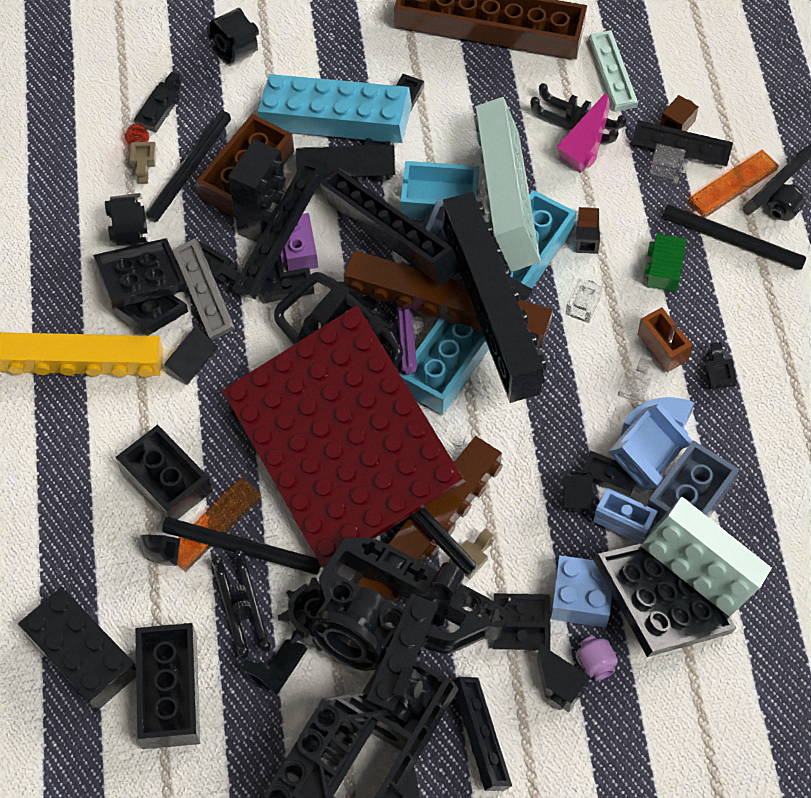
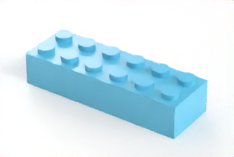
[258,74,412,143]

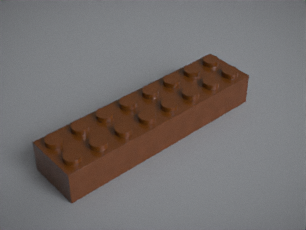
[394,0,587,59]

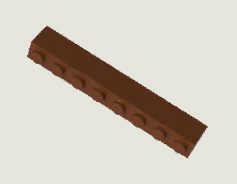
[344,250,553,349]
[356,435,503,603]

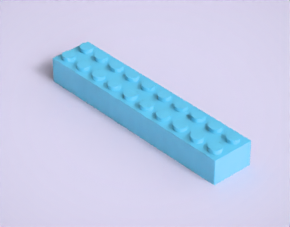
[400,190,576,415]

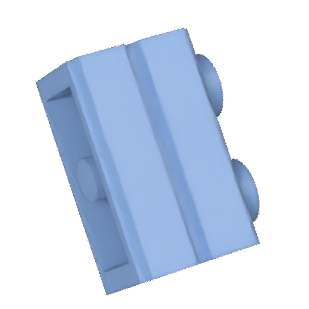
[593,488,658,544]

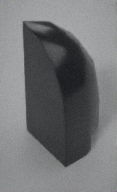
[140,535,180,566]

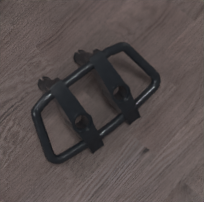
[274,272,403,369]

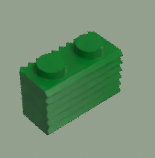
[643,234,686,292]

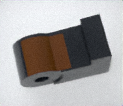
[576,207,600,254]

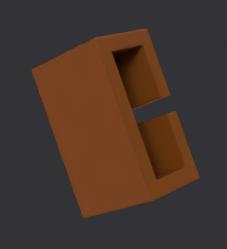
[637,307,693,373]

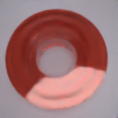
[125,123,149,145]

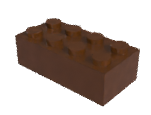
[196,114,294,217]

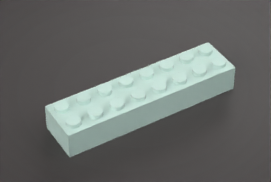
[474,97,541,272]

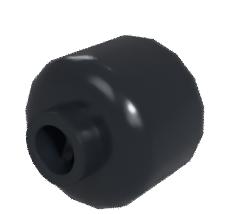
[768,184,805,221]

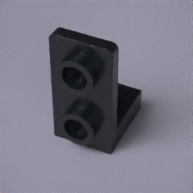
[241,639,307,695]

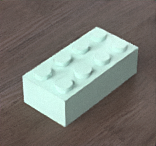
[641,497,772,617]

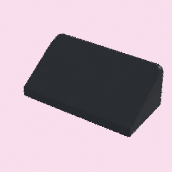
[164,327,218,385]

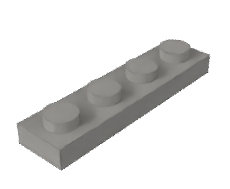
[173,238,235,340]

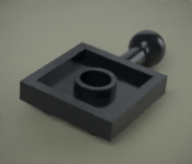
[115,295,188,336]

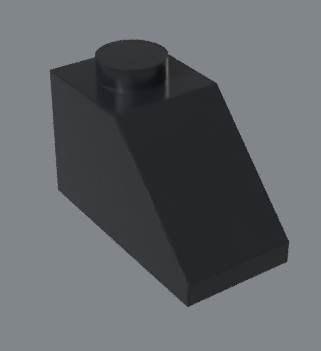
[537,645,590,712]

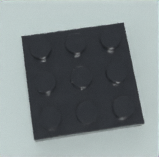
[93,238,188,309]

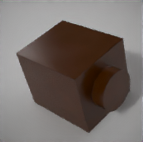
[660,95,699,131]

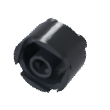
[207,7,259,64]
[105,193,148,246]

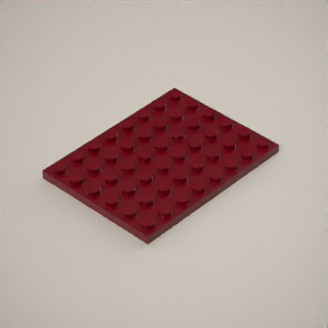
[222,305,466,569]

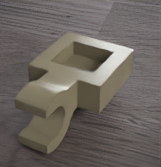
[130,141,156,184]
[449,529,494,580]

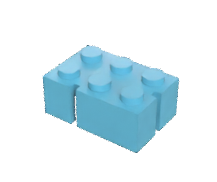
[400,161,479,220]

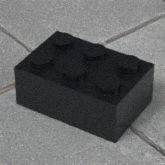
[115,424,213,520]

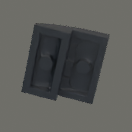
[493,593,551,650]

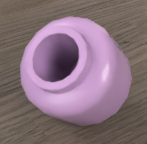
[576,636,618,681]

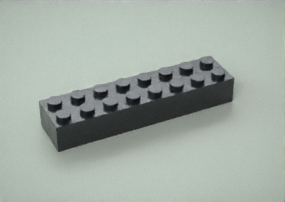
[442,192,547,403]

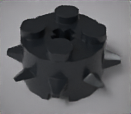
[278,578,342,652]

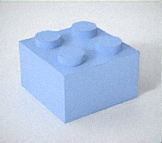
[551,555,612,628]

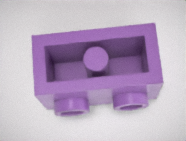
[280,213,318,271]

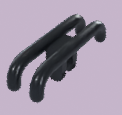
[530,83,627,144]
[212,549,271,659]

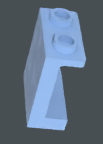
[608,404,693,491]

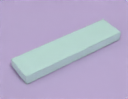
[588,30,638,112]

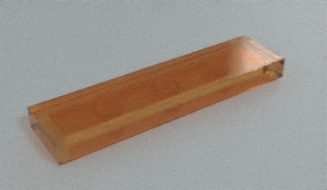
[688,149,779,218]
[177,478,262,572]

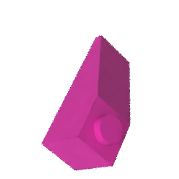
[557,94,610,173]

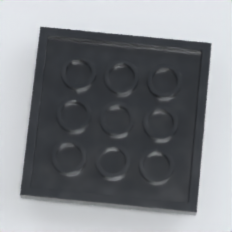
[593,544,737,657]

